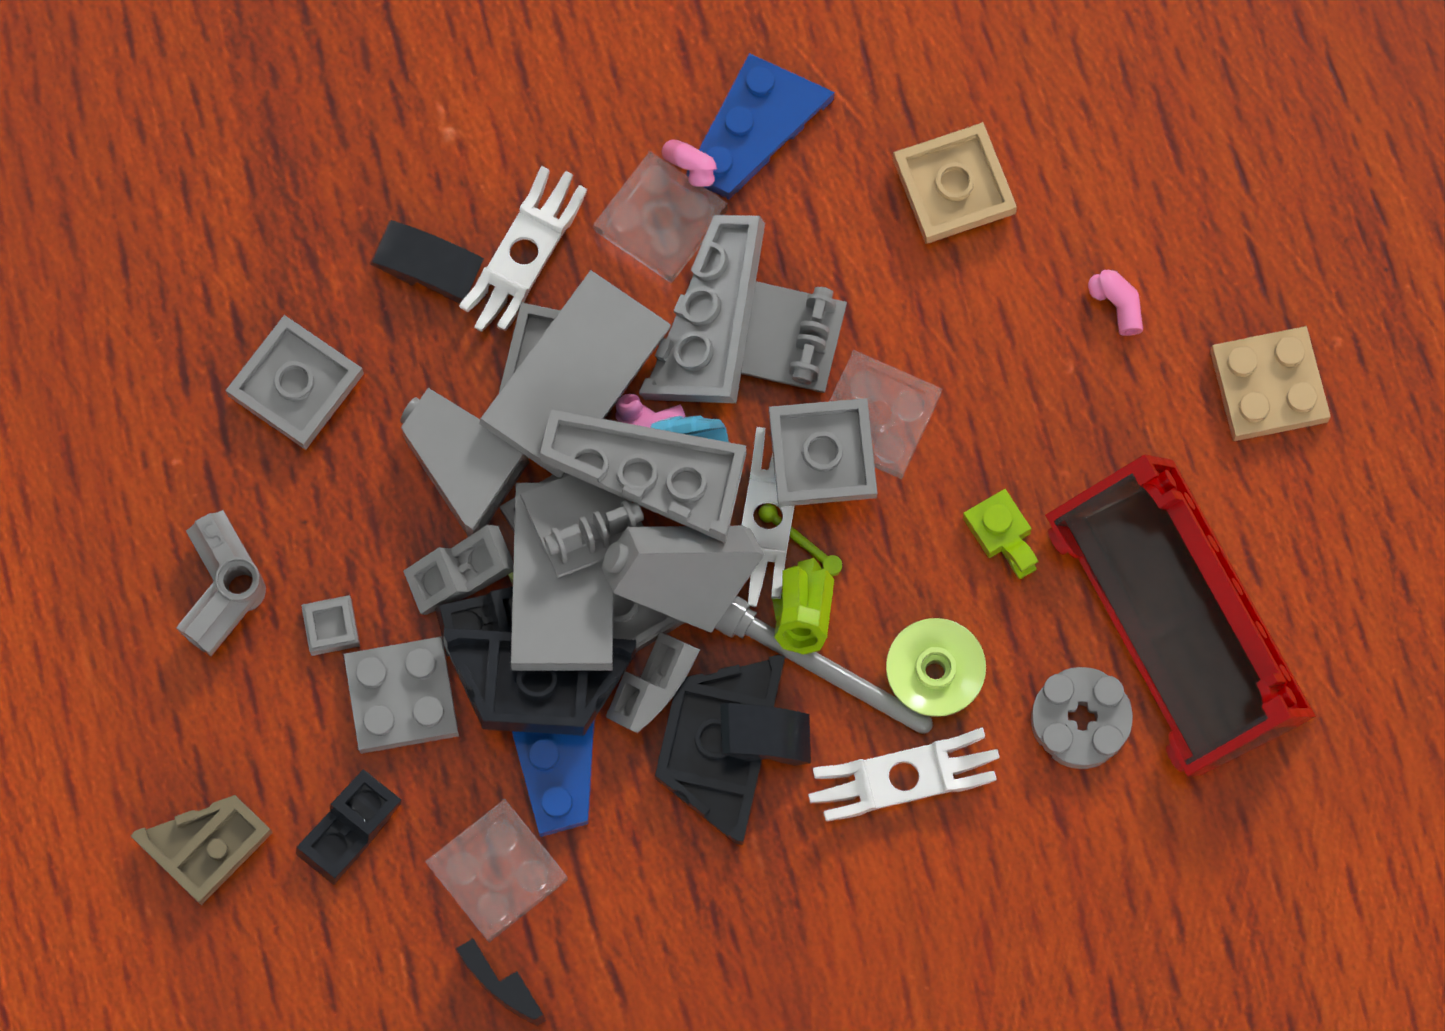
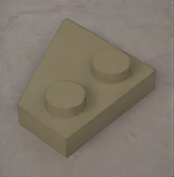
[131,795,273,905]

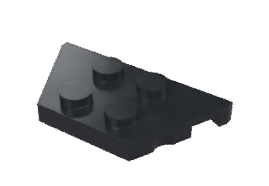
[443,628,636,736]
[655,655,785,845]

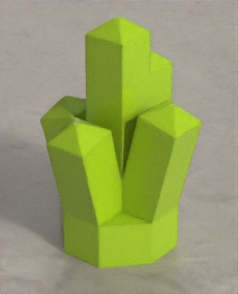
[772,558,834,655]

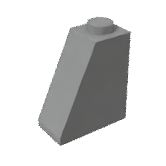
[400,388,530,537]
[601,526,764,633]

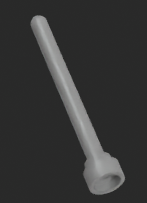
[715,596,933,734]

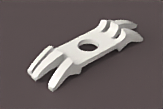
[459,166,587,332]
[741,427,795,607]
[808,728,1000,821]

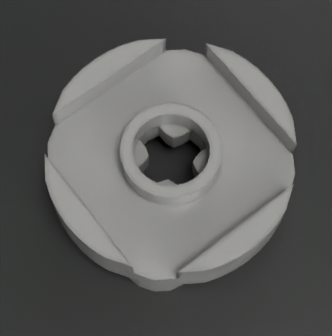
[1031,667,1133,769]

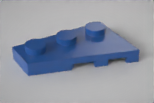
[686,53,835,199]
[512,719,595,837]

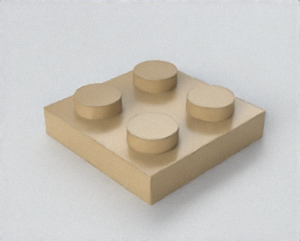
[893,123,1017,244]
[1210,326,1331,442]

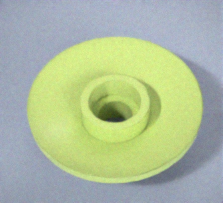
[886,618,986,717]

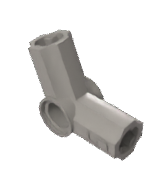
[176,510,266,656]

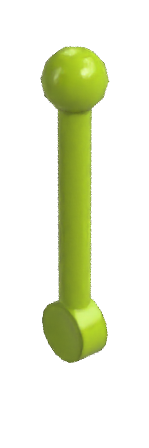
[758,504,842,576]

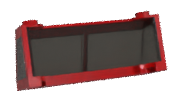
[1045,454,1316,777]

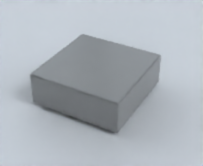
[301,595,360,656]

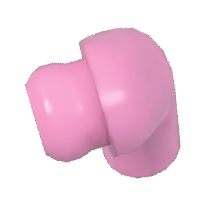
[662,140,717,187]
[1088,270,1143,336]
[616,394,686,428]

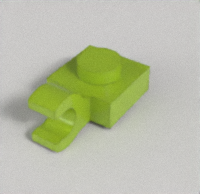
[963,489,1038,579]

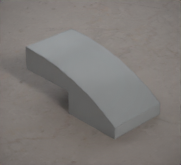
[403,525,514,615]
[606,632,700,732]

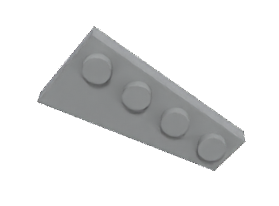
[639,215,765,403]
[540,409,746,543]

